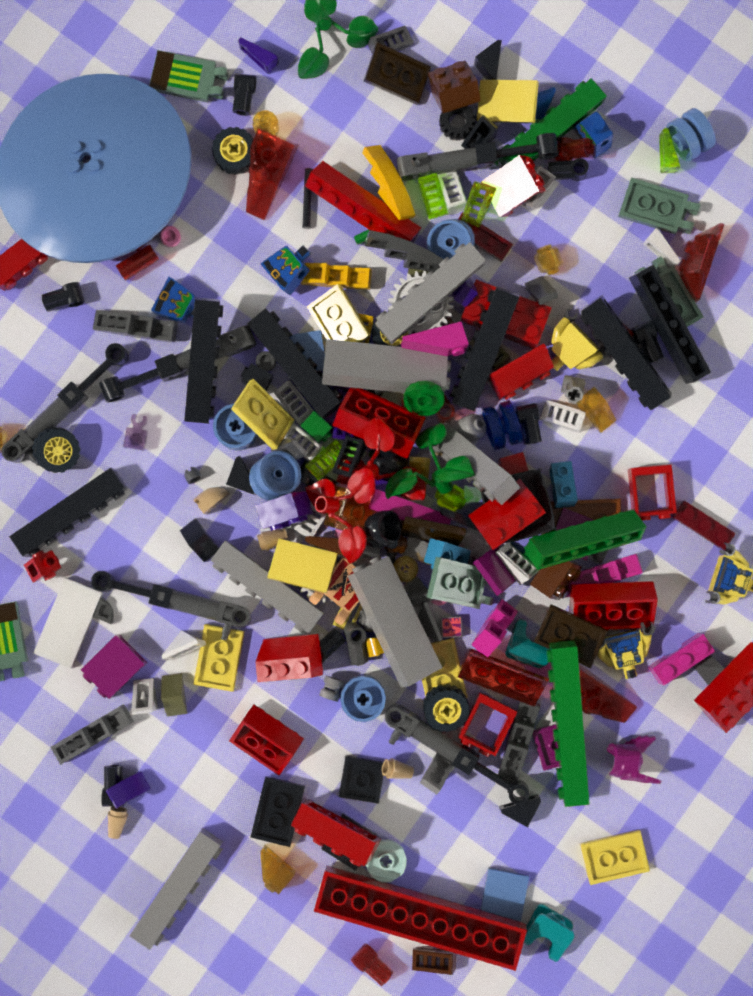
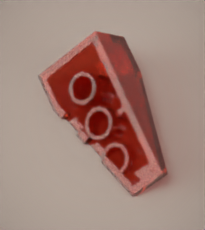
[246,128,299,220]
[552,664,637,723]

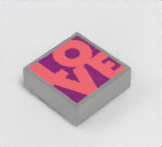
[441,616,462,638]

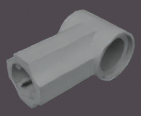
[561,375,585,404]

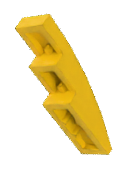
[362,145,416,220]
[300,263,372,290]

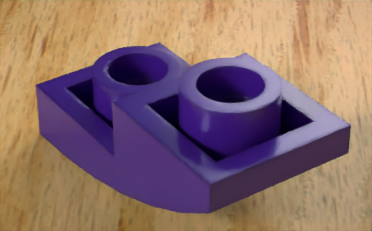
[106,771,151,809]

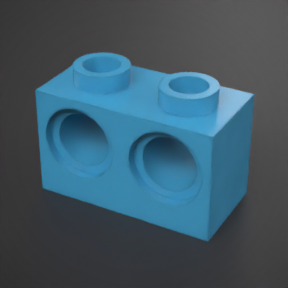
[549,461,578,509]
[424,538,471,569]

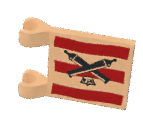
[309,557,359,625]

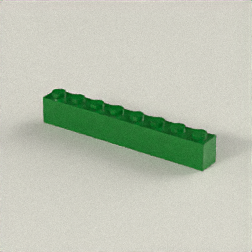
[546,640,590,807]

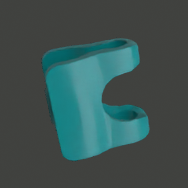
[505,618,550,669]
[524,904,575,962]

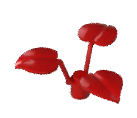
[336,417,426,501]
[305,468,375,564]

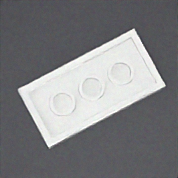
[33,578,103,668]

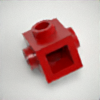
[24,550,62,583]

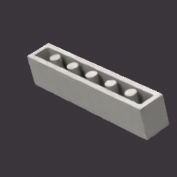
[375,242,486,344]
[433,422,520,505]
[210,541,324,634]
[130,828,223,950]

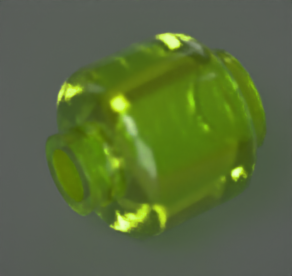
[435,484,466,511]

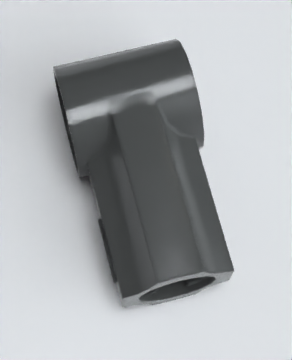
[344,622,368,666]

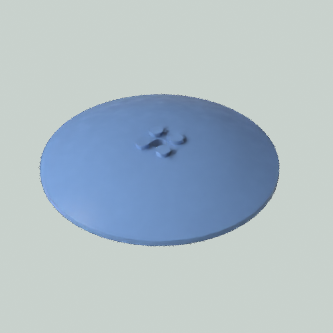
[0,74,191,263]

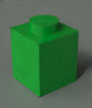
[300,411,333,443]

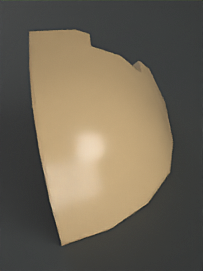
[193,487,231,514]

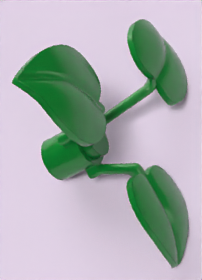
[298,0,378,79]
[385,423,475,499]

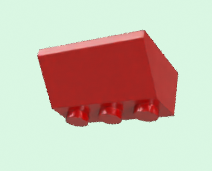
[488,343,554,400]
[468,479,546,550]
[255,634,323,682]
[229,704,304,775]

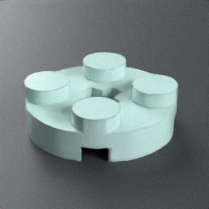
[366,839,407,883]

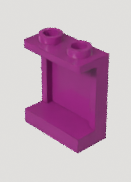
[81,634,148,699]

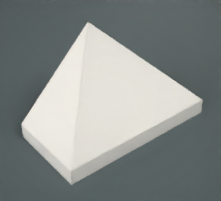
[161,630,207,661]

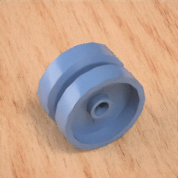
[666,108,716,162]
[427,219,475,259]
[213,404,259,451]
[249,451,301,501]
[340,674,386,722]

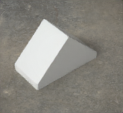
[131,678,158,715]

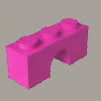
[471,599,518,657]
[648,633,715,685]

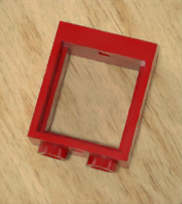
[627,464,677,521]
[457,692,517,757]

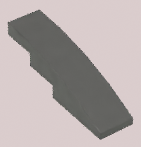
[365,230,444,272]
[93,310,178,343]
[498,698,540,783]
[50,704,134,765]

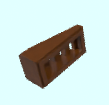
[305,536,342,555]
[412,948,456,975]

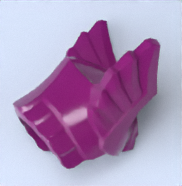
[607,735,662,784]

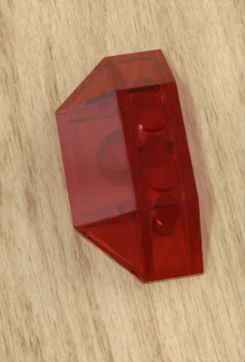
[678,223,725,303]

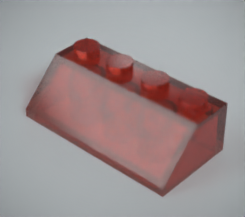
[458,647,549,707]

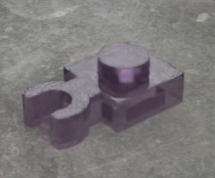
[123,414,148,451]

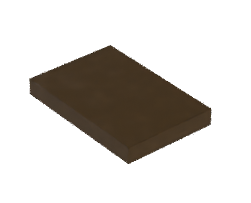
[363,42,431,105]
[401,516,466,546]
[534,604,608,669]

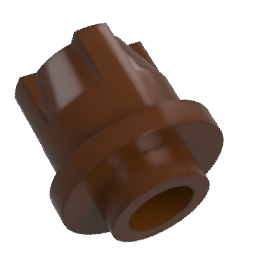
[384,534,408,554]

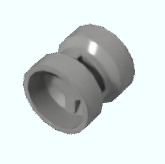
[319,675,345,702]

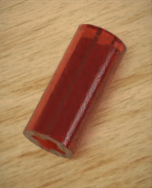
[116,244,159,281]

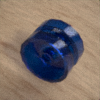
[481,400,523,451]

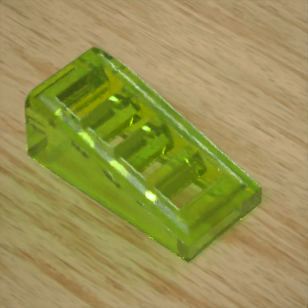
[659,128,680,173]
[418,173,448,220]
[461,181,497,227]
[305,440,349,481]

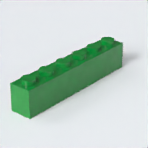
[498,78,607,166]
[525,509,647,570]

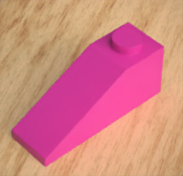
[401,322,469,356]

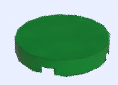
[403,381,444,416]

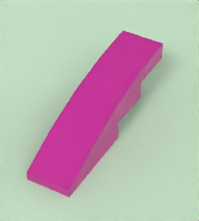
[368,489,451,525]
[565,553,643,598]

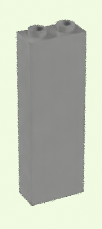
[322,339,451,393]
[347,556,442,688]

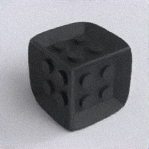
[481,468,557,543]

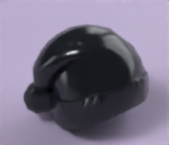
[369,449,408,481]
[363,510,401,549]

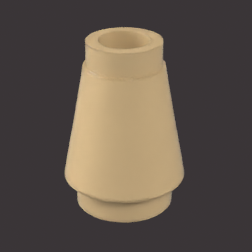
[257,529,288,551]
[382,758,414,779]
[108,806,128,839]

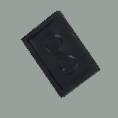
[250,776,305,847]

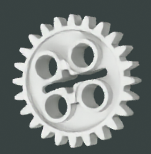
[388,271,454,335]

